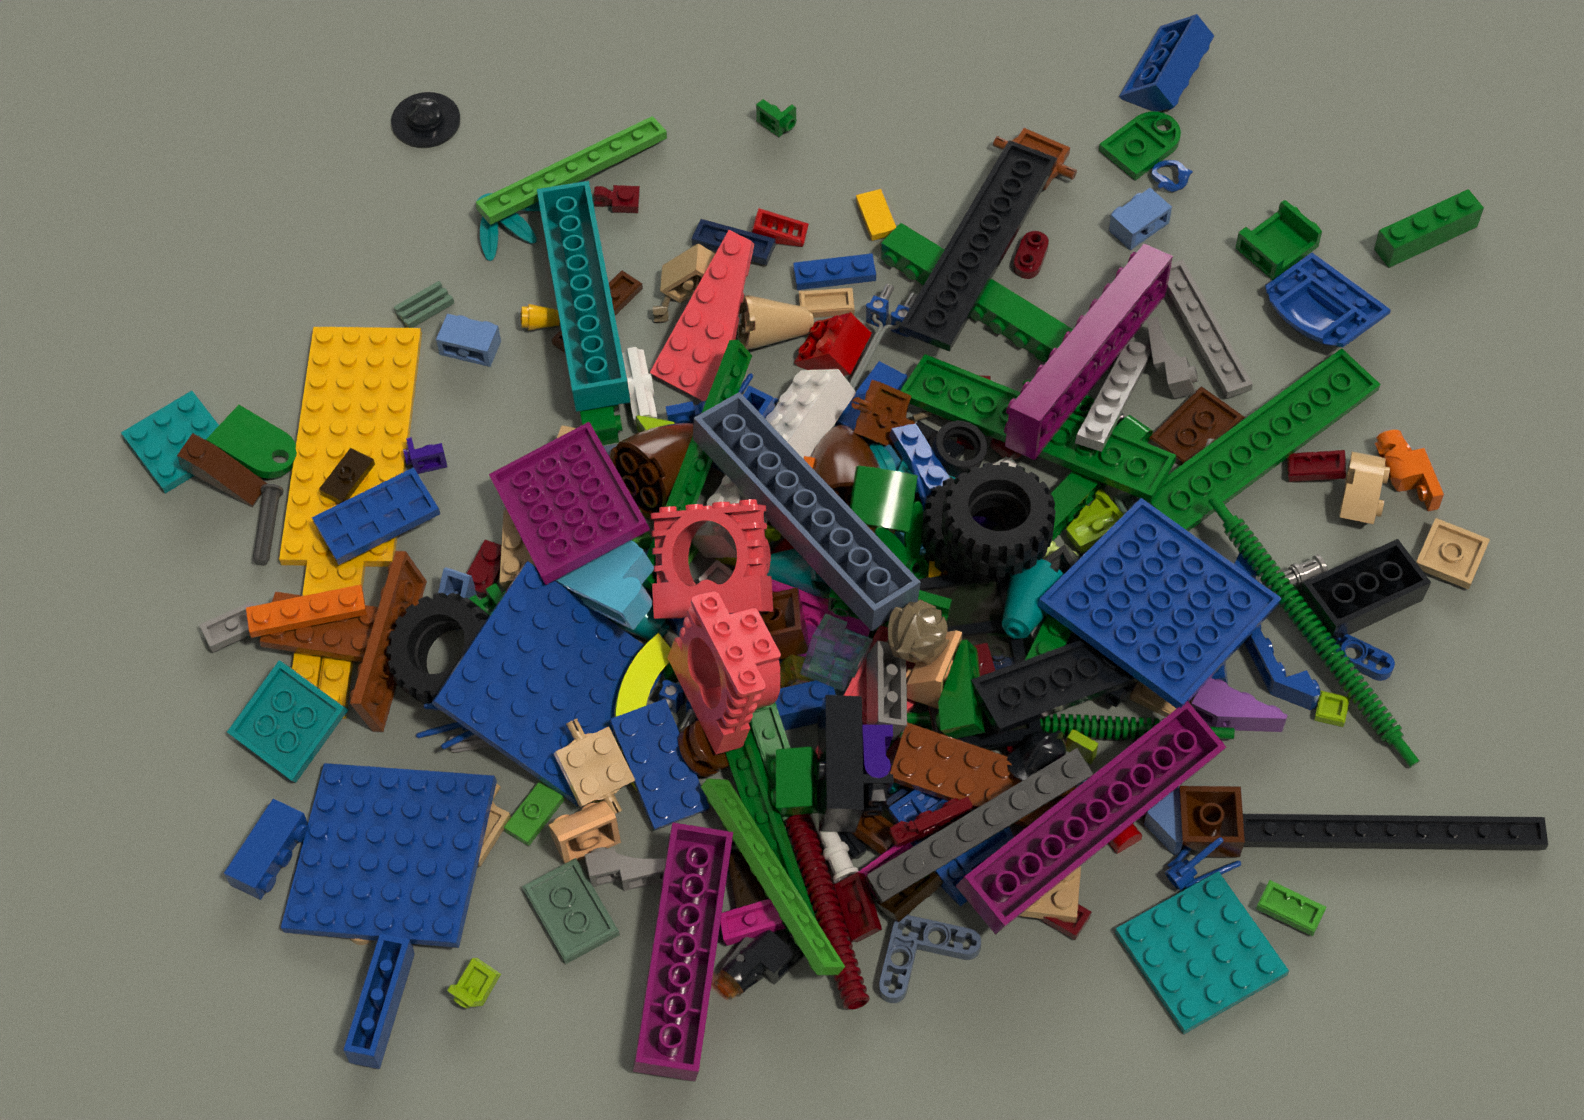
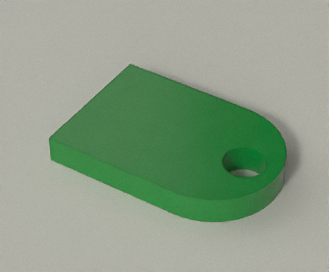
[1099,111,1181,181]
[206,404,297,478]

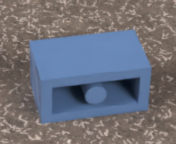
[1109,188,1172,250]
[436,314,501,367]

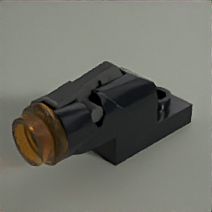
[714,930,805,1000]

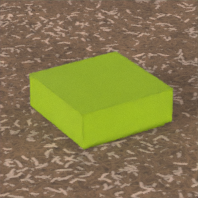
[1314,691,1350,727]
[1066,729,1098,765]

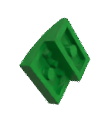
[850,465,918,533]

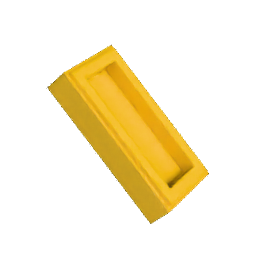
[856,189,896,241]

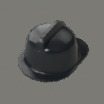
[1007,730,1067,781]

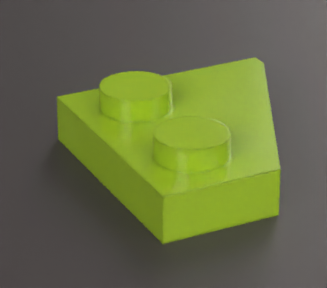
[1066,488,1124,554]

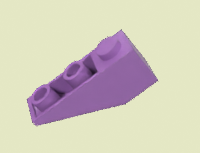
[1191,678,1288,732]

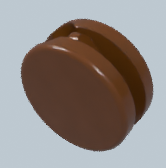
[678,720,729,777]

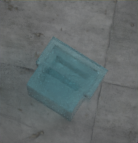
[800,614,873,691]

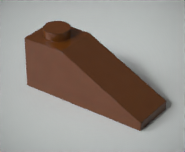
[177,433,267,508]

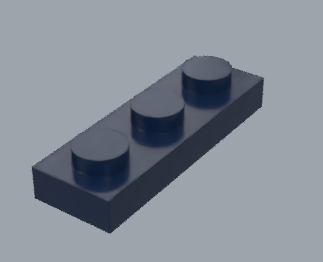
[691,219,776,266]

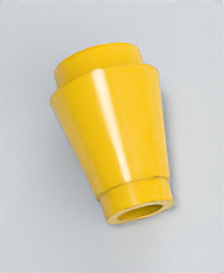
[521,304,560,331]

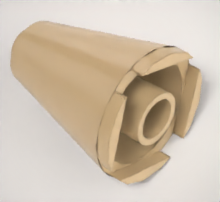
[737,295,814,350]

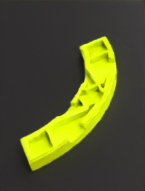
[614,633,671,793]

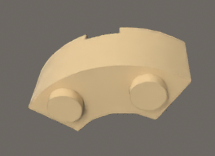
[1340,451,1390,524]

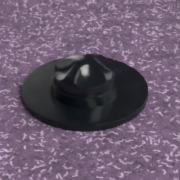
[391,92,461,148]

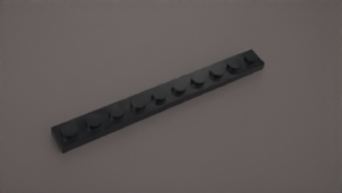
[1243,814,1548,850]

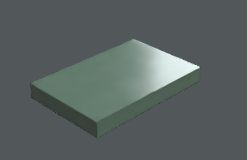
[522,858,620,965]

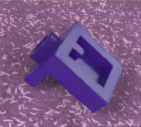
[403,437,448,474]

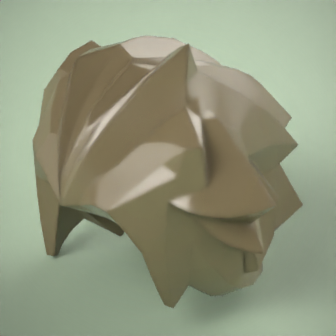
[887,600,949,665]

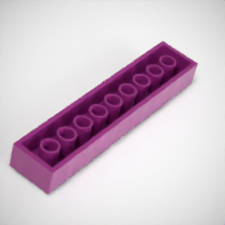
[1004,244,1173,460]
[956,701,1226,935]

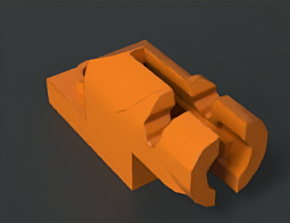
[1375,430,1444,511]

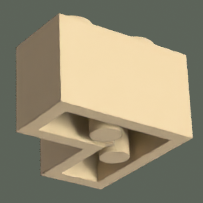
[660,244,715,303]

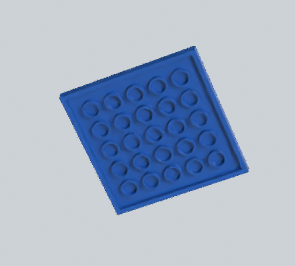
[1037,498,1282,709]
[431,561,665,806]
[281,763,497,948]

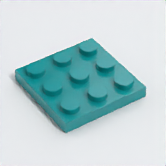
[121,391,219,494]
[227,660,348,783]

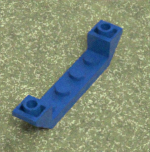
[1235,553,1320,710]

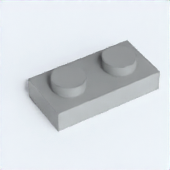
[199,601,255,652]

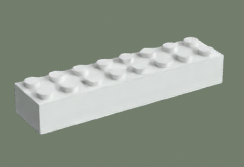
[692,369,856,558]

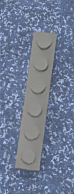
[1167,260,1253,398]
[1075,341,1152,452]

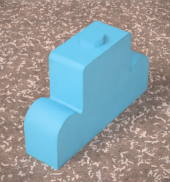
[555,540,654,630]

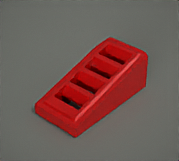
[751,208,809,247]

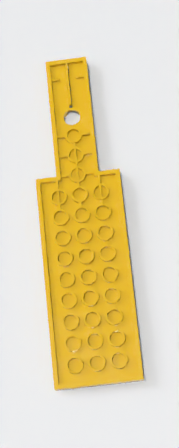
[279,327,422,719]

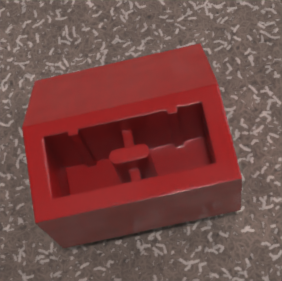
[794,312,872,376]

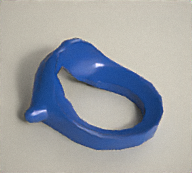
[1151,160,1193,192]

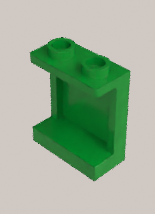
[1235,200,1322,280]

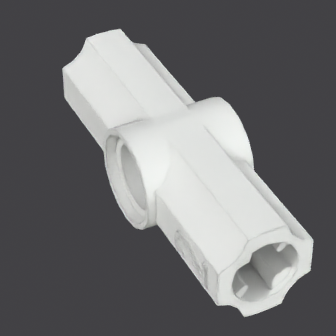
[622,347,658,426]

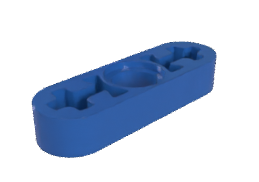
[1315,634,1395,681]

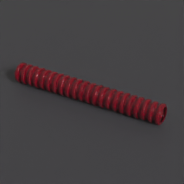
[785,814,870,1010]

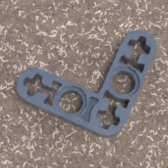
[879,915,981,1003]

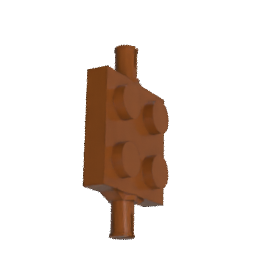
[993,128,1077,190]
[852,380,915,448]

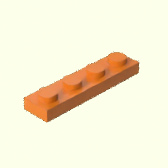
[246,584,367,638]

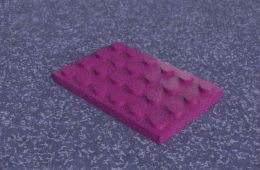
[489,422,650,585]

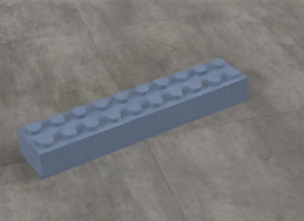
[693,392,921,631]

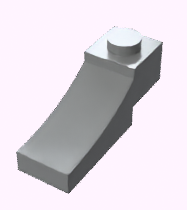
[1147,317,1198,398]
[585,847,666,891]

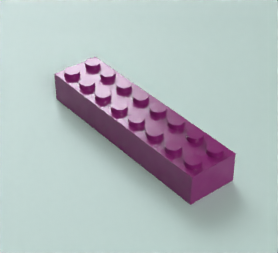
[633,822,733,1081]

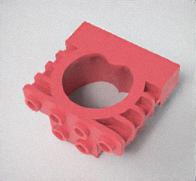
[650,499,773,619]
[668,591,781,754]

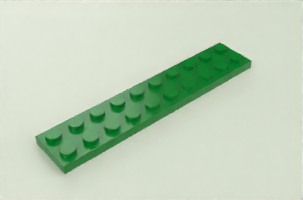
[1145,348,1381,531]
[900,354,1176,502]

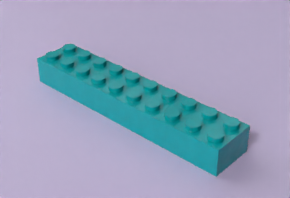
[537,181,631,412]

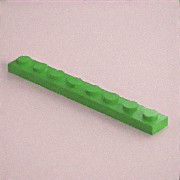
[476,116,667,225]
[701,779,845,975]

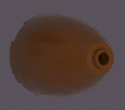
[610,423,714,519]
[812,425,880,507]

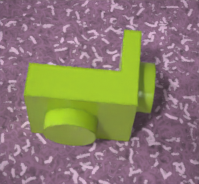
[447,958,501,1009]

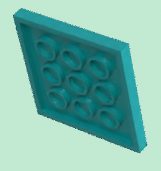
[1115,871,1289,1035]

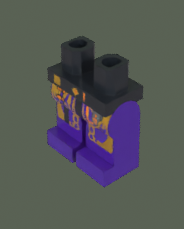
[862,725,894,816]

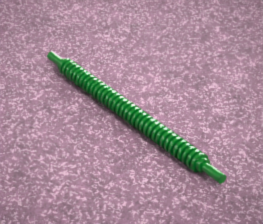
[1208,495,1420,768]
[907,710,1235,741]

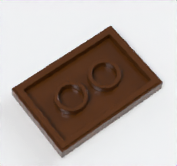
[1148,386,1245,466]

